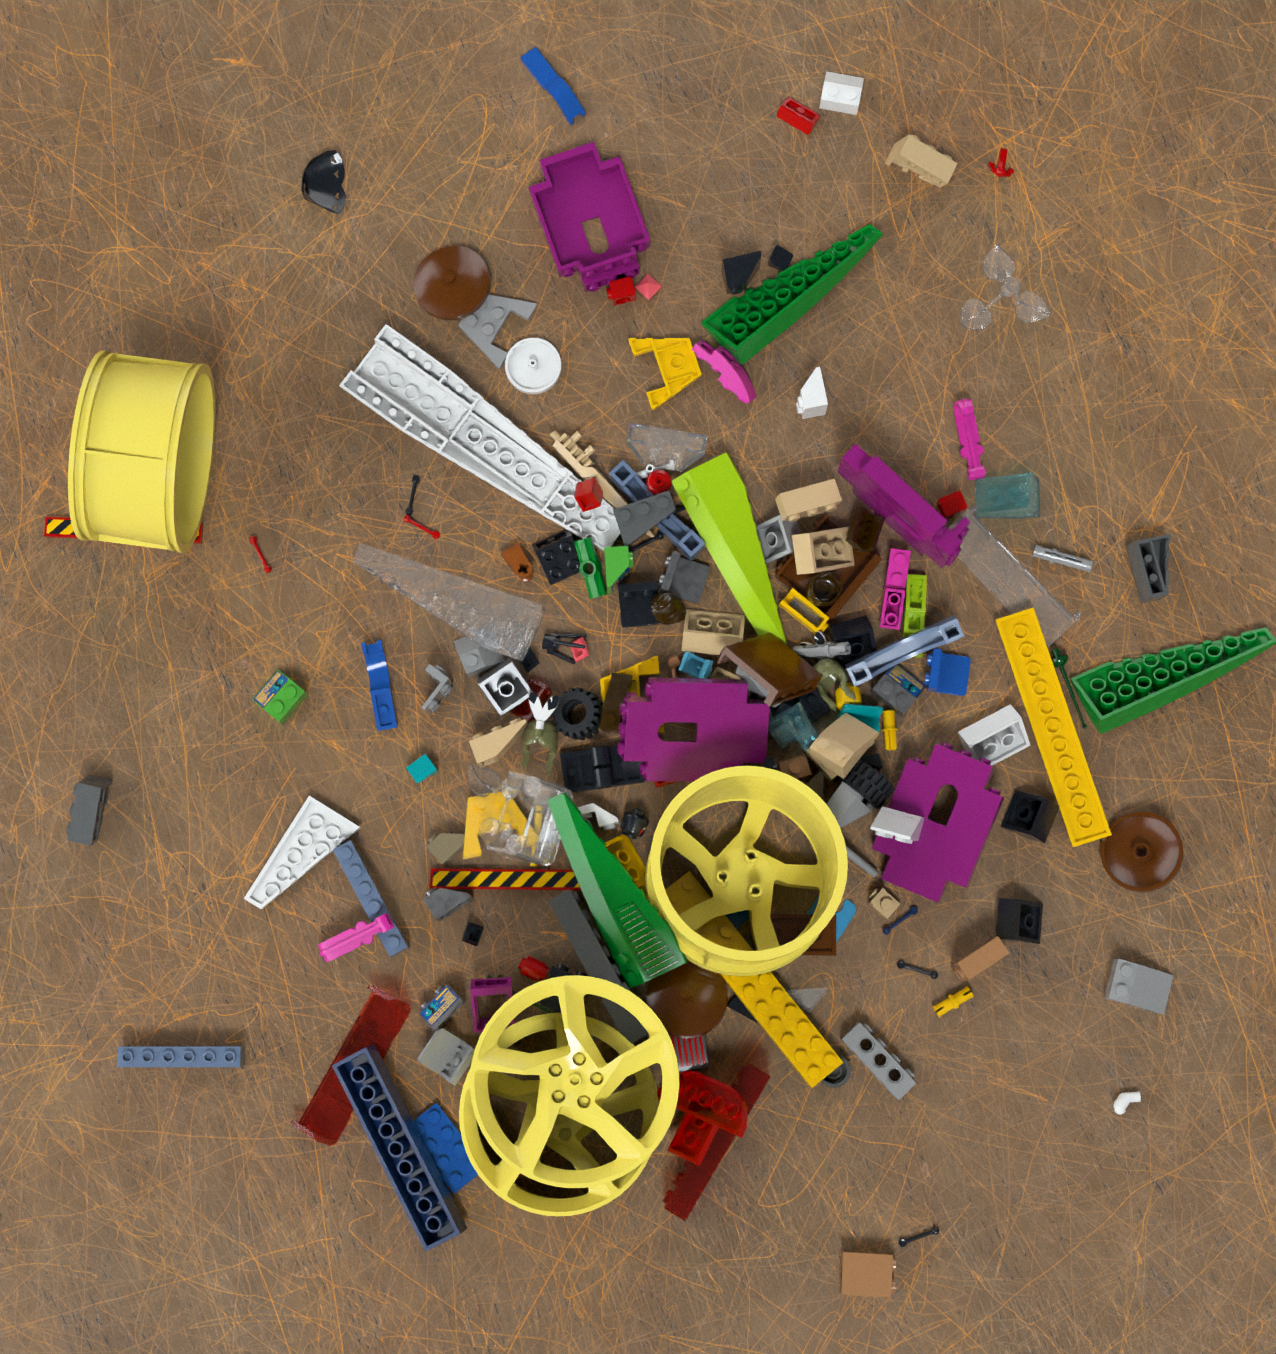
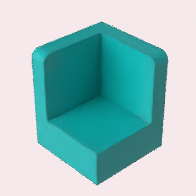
[406,754,439,784]

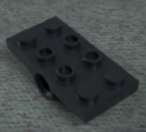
[560,746,645,794]

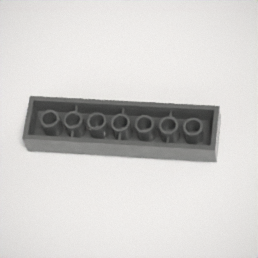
[548,889,648,1043]

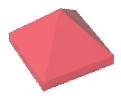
[635,274,662,300]
[570,637,589,662]

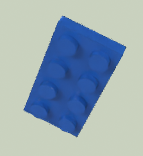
[414,1103,478,1194]

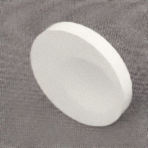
[505,338,561,394]

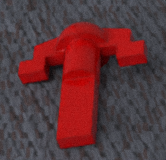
[988,148,1014,177]

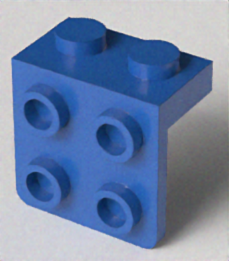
[924,648,971,696]

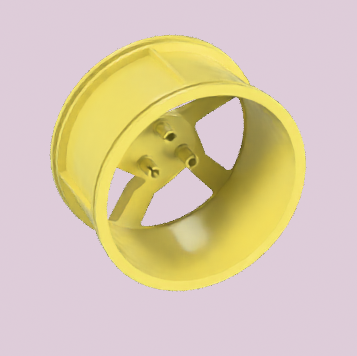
[68,350,216,553]
[645,766,848,976]
[470,975,679,1188]
[459,1013,659,1216]

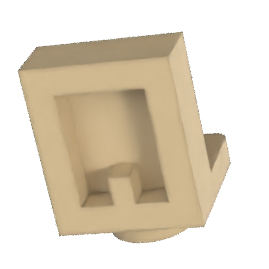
[868,887,900,919]

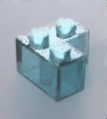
[768,702,819,751]

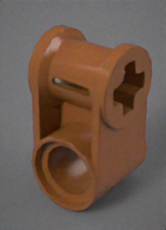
[501,542,534,582]

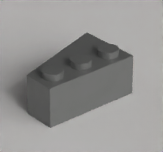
[613,491,676,547]
[1126,534,1171,604]
[66,775,113,846]

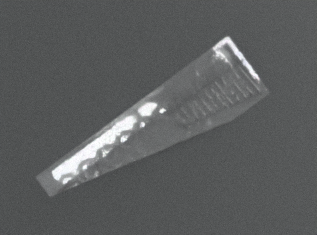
[353,543,546,662]

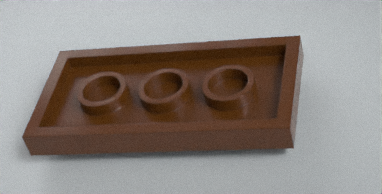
[755,914,836,956]

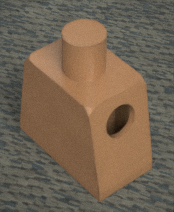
[777,755,814,781]

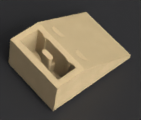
[469,718,528,768]

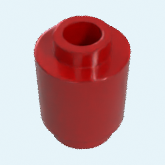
[518,955,549,982]

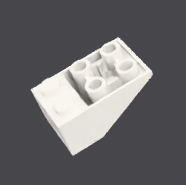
[870,806,924,844]

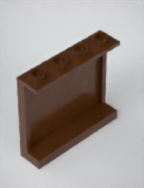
[775,514,882,622]
[717,633,823,707]

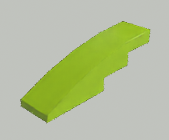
[902,574,927,658]

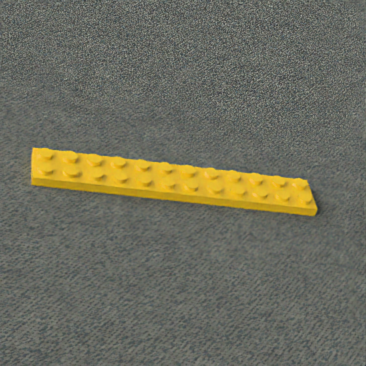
[995,607,1112,848]
[665,871,844,1089]

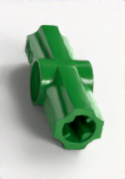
[574,537,607,599]

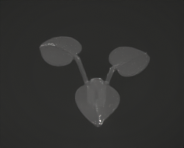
[960,245,1050,330]
[468,764,558,847]

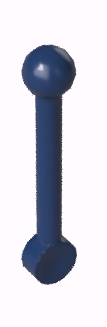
[882,907,918,935]

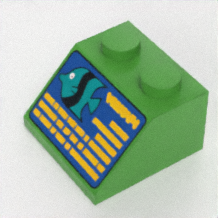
[604,546,633,594]
[252,670,308,725]

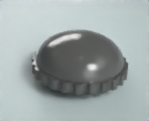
[821,1053,851,1088]

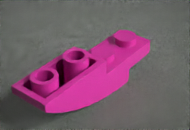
[692,340,757,404]
[880,548,911,630]

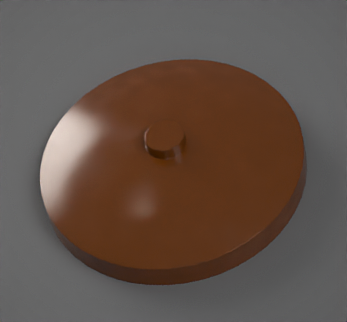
[413,246,491,320]
[1100,812,1184,893]
[646,960,728,1039]

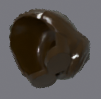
[806,571,843,607]
[651,592,686,625]

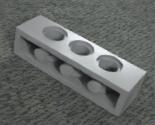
[841,1022,916,1100]

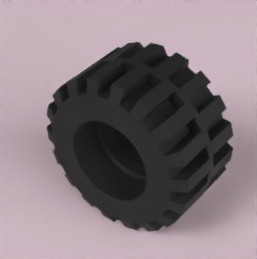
[551,687,604,740]
[839,760,895,809]

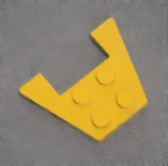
[628,338,702,411]
[600,656,664,734]
[462,790,540,859]

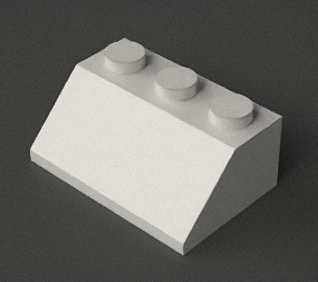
[958,704,1030,766]

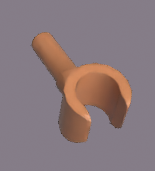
[668,656,680,678]

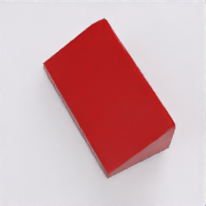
[777,97,821,135]

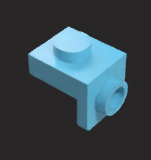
[678,652,713,679]

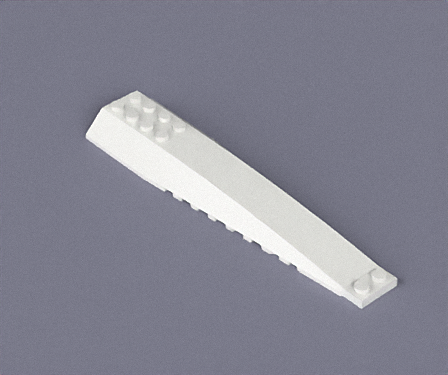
[339,324,621,552]

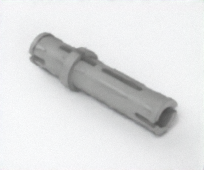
[1032,544,1093,573]
[793,642,851,658]

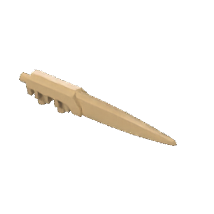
[550,430,655,537]

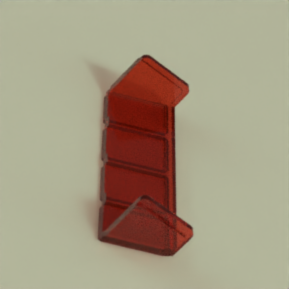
[291,985,411,1146]

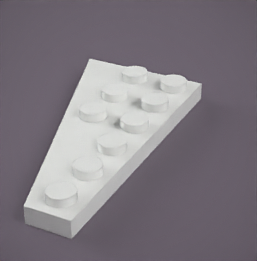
[244,796,361,909]

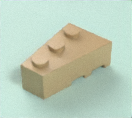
[885,135,957,188]
[775,478,842,522]

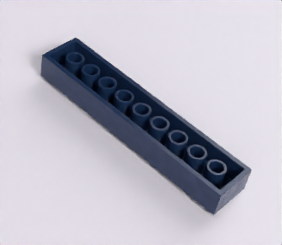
[332,1044,467,1252]

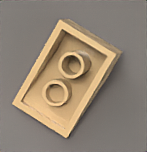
[792,526,855,575]
[809,713,879,779]

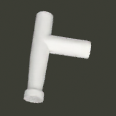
[636,460,675,479]

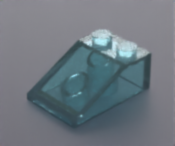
[975,473,1040,519]

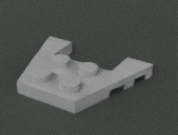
[458,295,537,370]

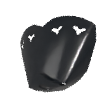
[301,150,346,214]

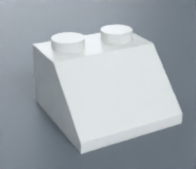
[819,71,864,115]
[796,367,828,419]

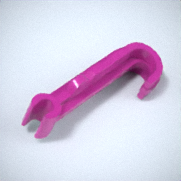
[954,398,985,481]
[318,913,394,962]

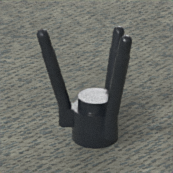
[542,632,587,664]

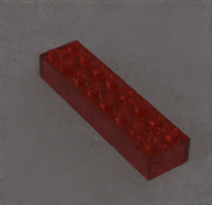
[662,1063,771,1221]

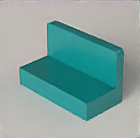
[838,704,883,733]

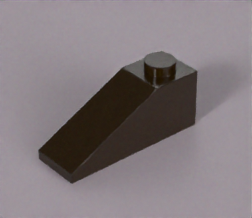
[599,673,632,734]

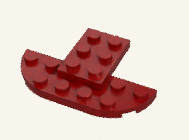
[657,1071,747,1166]

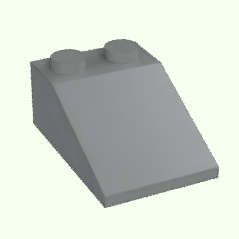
[1104,959,1174,1015]

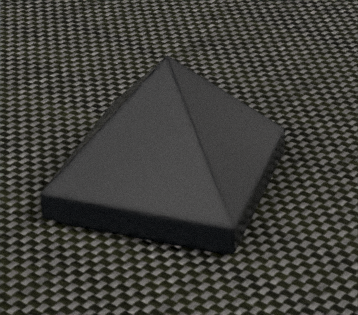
[518,647,540,673]
[462,922,484,946]

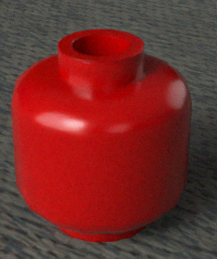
[646,470,672,495]

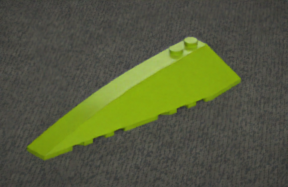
[671,452,787,644]

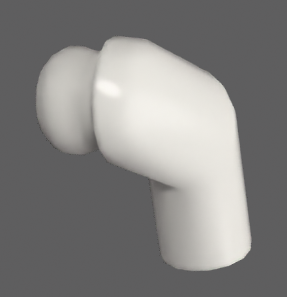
[1113,1091,1141,1115]

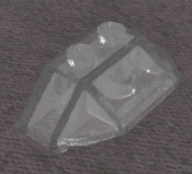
[627,423,708,472]

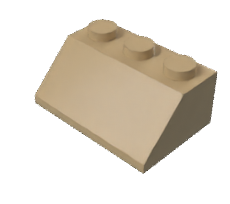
[681,609,745,655]

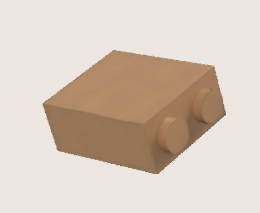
[952,936,1010,981]
[840,1250,896,1298]

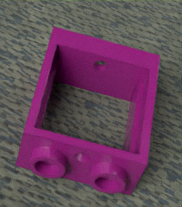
[470,977,516,1033]

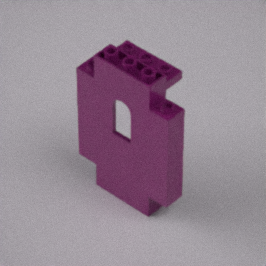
[529,142,650,292]
[837,444,971,568]
[617,678,770,782]
[872,742,1004,903]

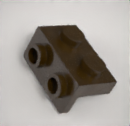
[845,506,885,553]

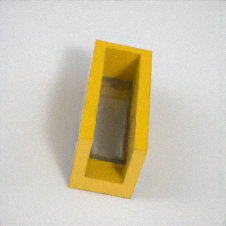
[778,588,829,635]

